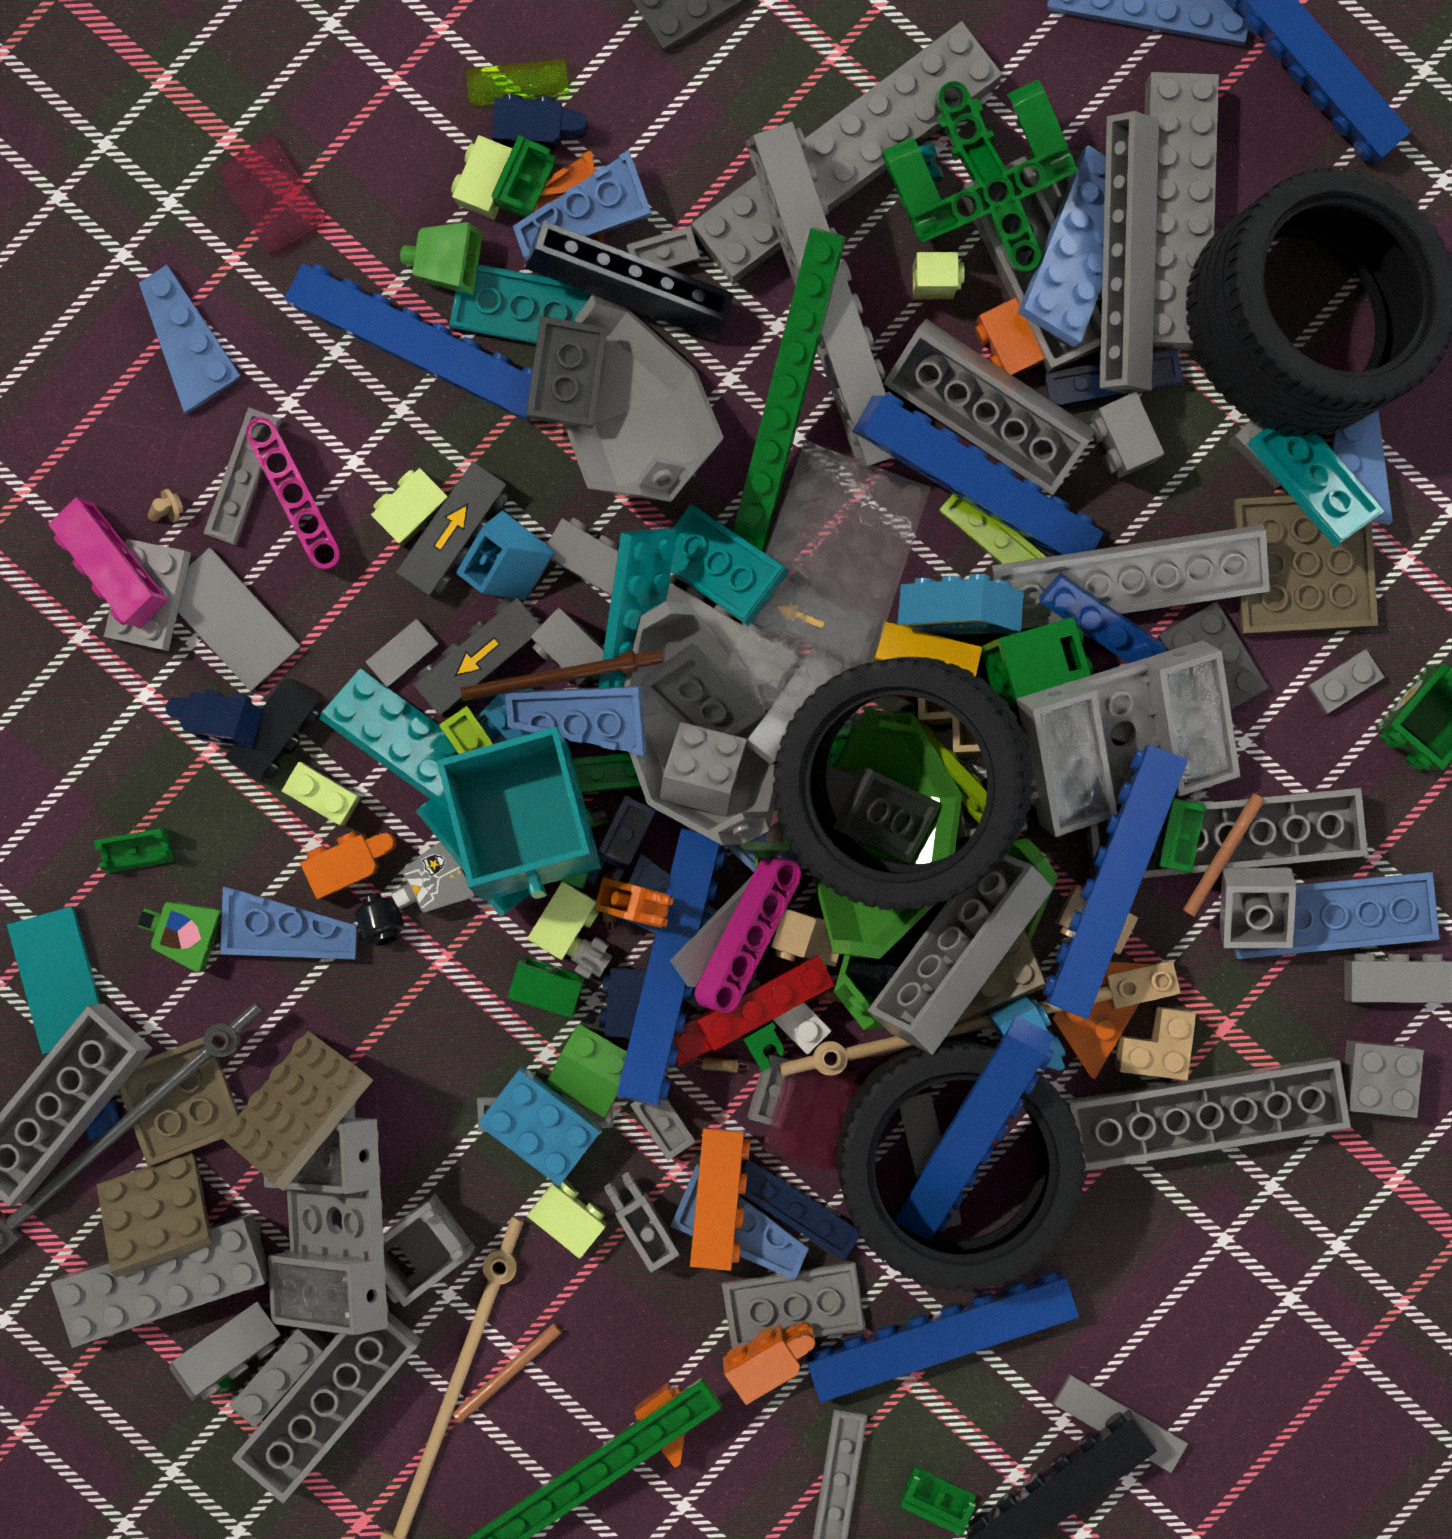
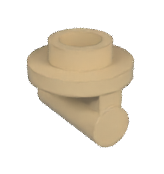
[148,489,183,522]

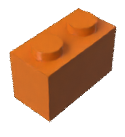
[974,298,1044,377]

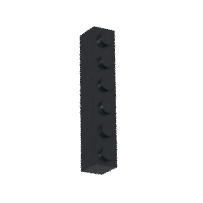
[525,221,734,340]
[967,1410,1157,1539]

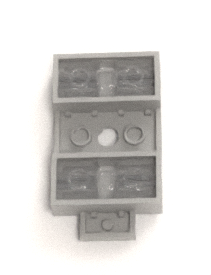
[1016,640,1241,837]
[264,1102,388,1335]

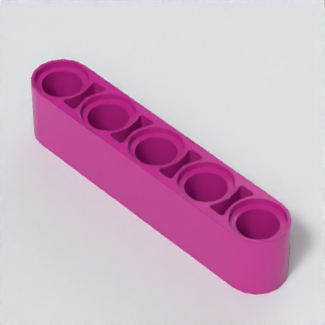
[246,417,340,570]
[695,856,801,1013]

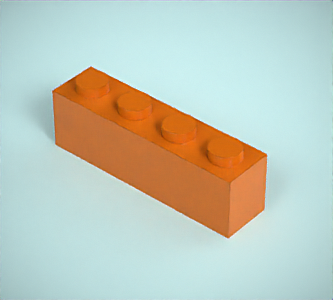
[690,1127,751,1271]

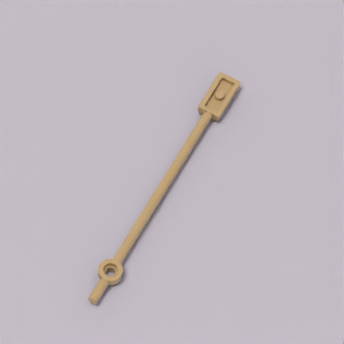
[779,960,1181,1077]
[380,1216,524,1539]

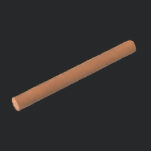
[1183,793,1265,917]
[452,1323,562,1423]

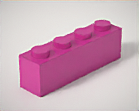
[48,497,169,628]

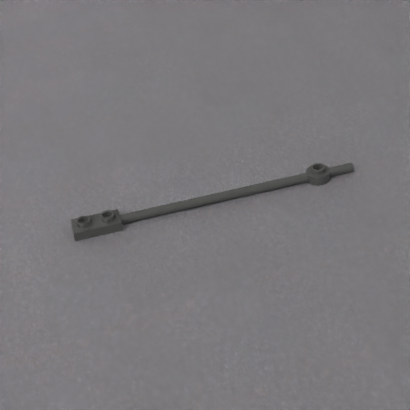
[0,1001,265,1256]

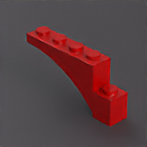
[674,955,835,1066]

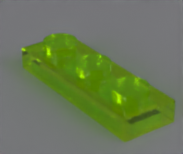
[465,58,570,106]

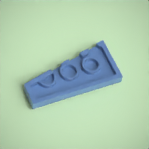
[513,149,652,261]
[139,265,242,415]

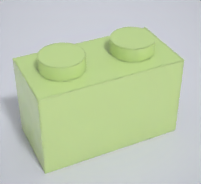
[451,135,512,220]
[913,252,964,300]
[371,468,448,547]
[281,762,362,826]
[527,882,599,960]
[527,1181,607,1259]

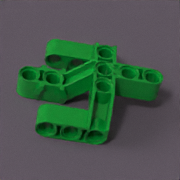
[881,80,1078,272]

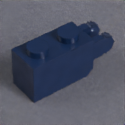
[492,94,589,151]
[165,689,263,749]
[587,795,657,885]

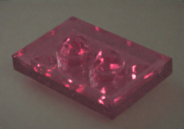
[215,133,327,256]
[762,1053,858,1170]

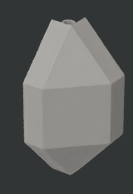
[564,294,724,502]
[624,601,777,846]

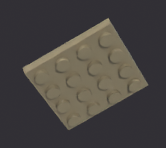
[1233,496,1378,634]
[221,1031,373,1191]

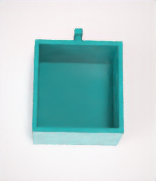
[437,727,601,901]

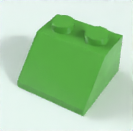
[546,1023,627,1118]

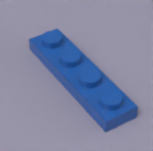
[1039,572,1166,663]

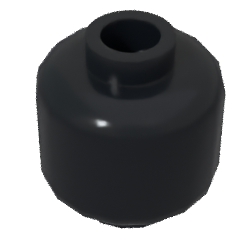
[355,894,404,946]

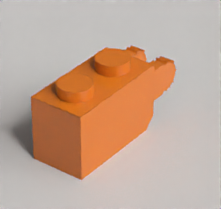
[300,831,397,900]
[594,877,674,928]
[723,1321,815,1405]

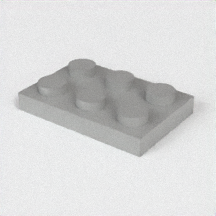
[104,539,191,651]

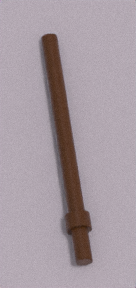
[461,649,664,701]

